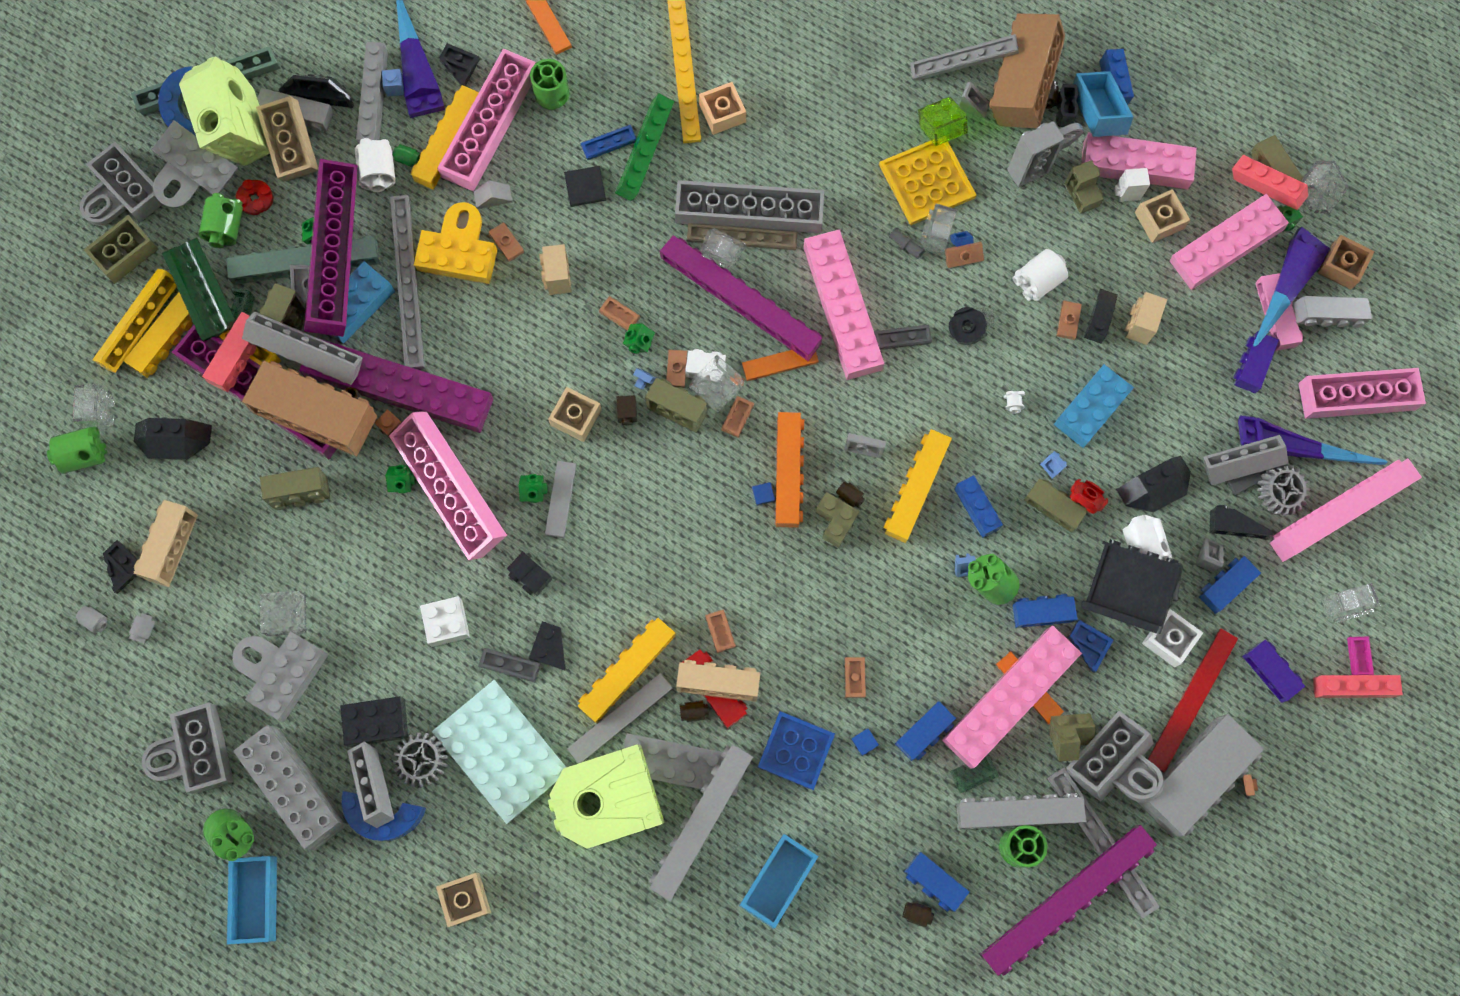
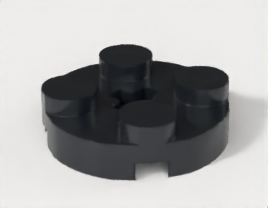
[949,307,987,345]

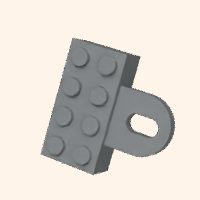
[151,120,238,208]
[1008,121,1083,187]
[80,142,166,225]
[233,631,329,722]
[142,703,234,794]
[1066,711,1164,802]

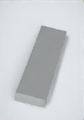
[545,461,577,538]

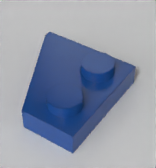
[1068,620,1113,673]

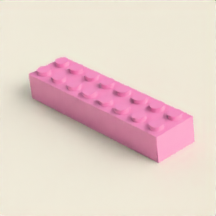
[438,49,536,192]
[803,229,884,380]
[389,412,507,560]
[1270,459,1422,562]
[941,626,1082,769]

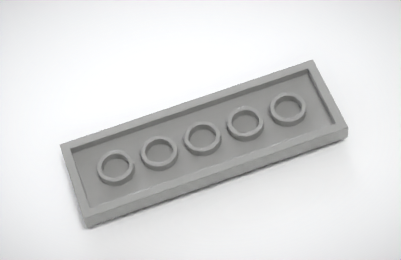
[623,733,739,796]

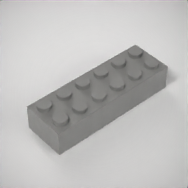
[956,793,1086,829]

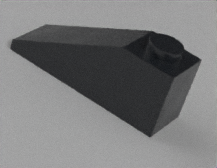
[1084,288,1118,344]
[1209,505,1273,539]

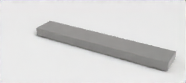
[910,34,1019,81]
[567,673,673,764]

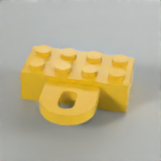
[414,202,497,284]

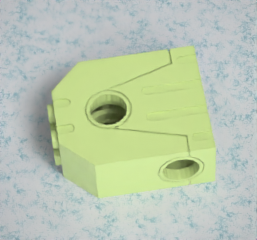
[179,57,270,166]
[548,744,665,849]

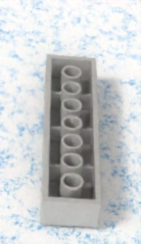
[675,180,824,233]

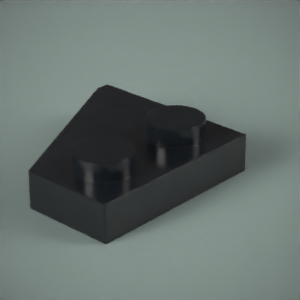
[439,43,480,86]
[102,540,138,594]
[529,621,566,671]

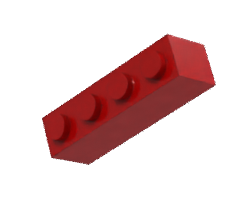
[681,649,748,729]

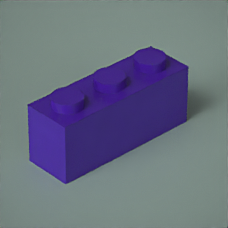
[1233,331,1279,394]
[1242,639,1305,703]

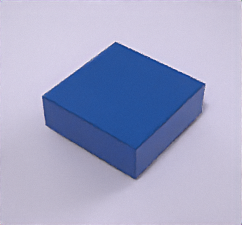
[950,231,974,247]
[752,482,775,506]
[851,728,879,756]

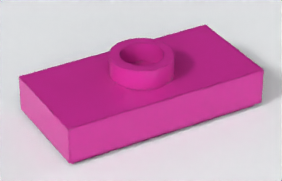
[1347,636,1374,675]

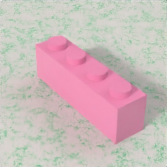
[1255,273,1303,351]

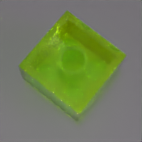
[918,97,968,146]

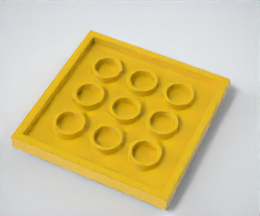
[879,135,977,226]

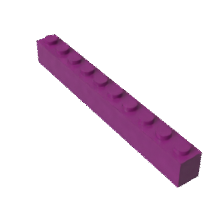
[660,235,822,361]
[980,825,1157,976]

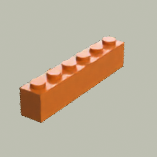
[775,412,804,528]

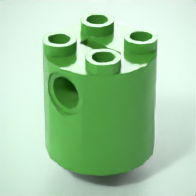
[530,59,570,110]
[198,193,243,248]
[47,426,107,474]
[968,554,1020,605]
[203,808,254,861]
[999,825,1048,868]

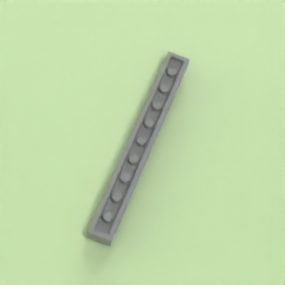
[390,195,425,369]

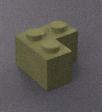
[1064,160,1104,214]
[815,492,860,548]
[1049,713,1095,762]

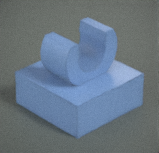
[633,368,657,389]
[1040,451,1067,479]
[955,553,976,577]

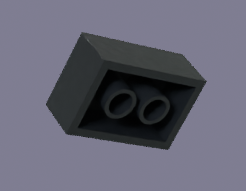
[340,696,409,747]

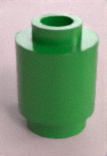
[392,144,421,167]

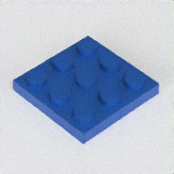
[757,711,835,790]

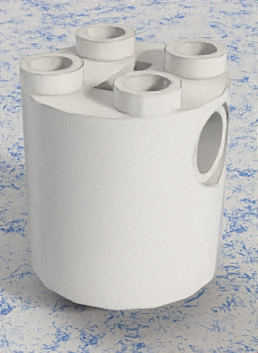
[355,138,395,192]
[1012,249,1068,301]
[1122,515,1172,561]

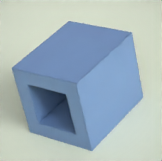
[382,69,404,97]

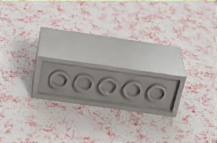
[1136,714,1264,837]
[233,725,349,850]

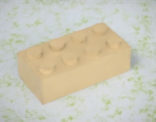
[256,96,318,181]
[134,500,198,587]
[676,660,760,702]

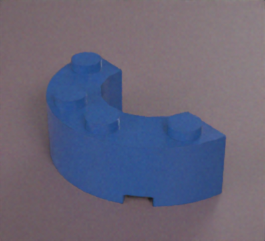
[158,66,196,136]
[342,791,426,841]

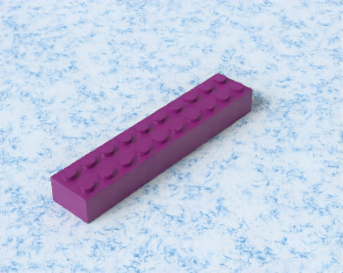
[304,159,358,337]
[172,325,337,460]
[299,338,494,433]

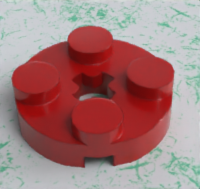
[236,179,274,215]
[1070,479,1108,514]

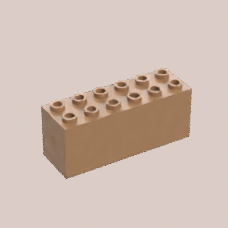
[989,13,1066,128]
[242,361,377,457]

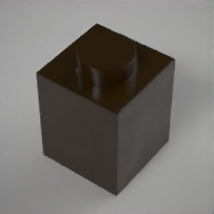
[616,395,637,426]

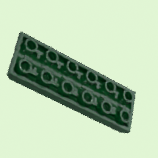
[162,238,236,342]

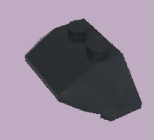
[278,74,354,108]
[134,418,212,460]
[1116,456,1191,513]

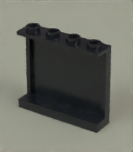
[1081,539,1183,634]

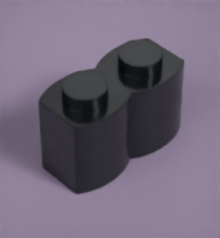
[1056,84,1078,127]
[507,551,552,596]

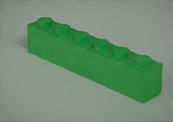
[615,93,674,201]

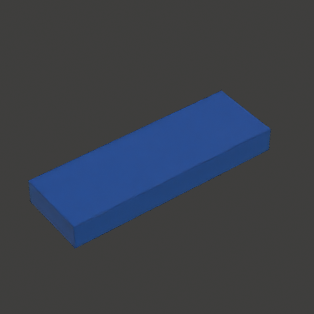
[580,124,637,160]

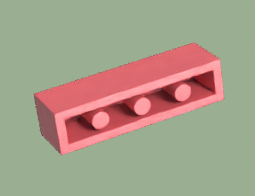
[1232,155,1308,210]
[202,312,256,392]
[1313,675,1403,698]

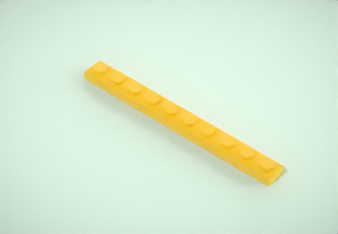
[667,0,701,144]

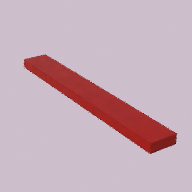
[1147,628,1238,773]

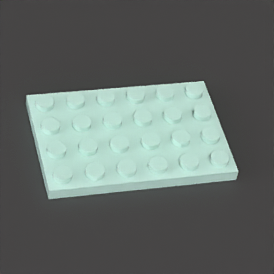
[432,680,566,824]

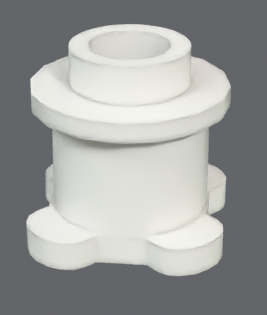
[1004,391,1025,414]

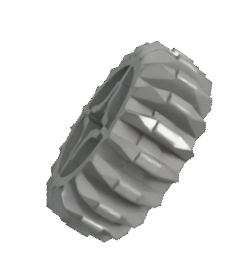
[1257,464,1311,516]
[393,732,448,787]

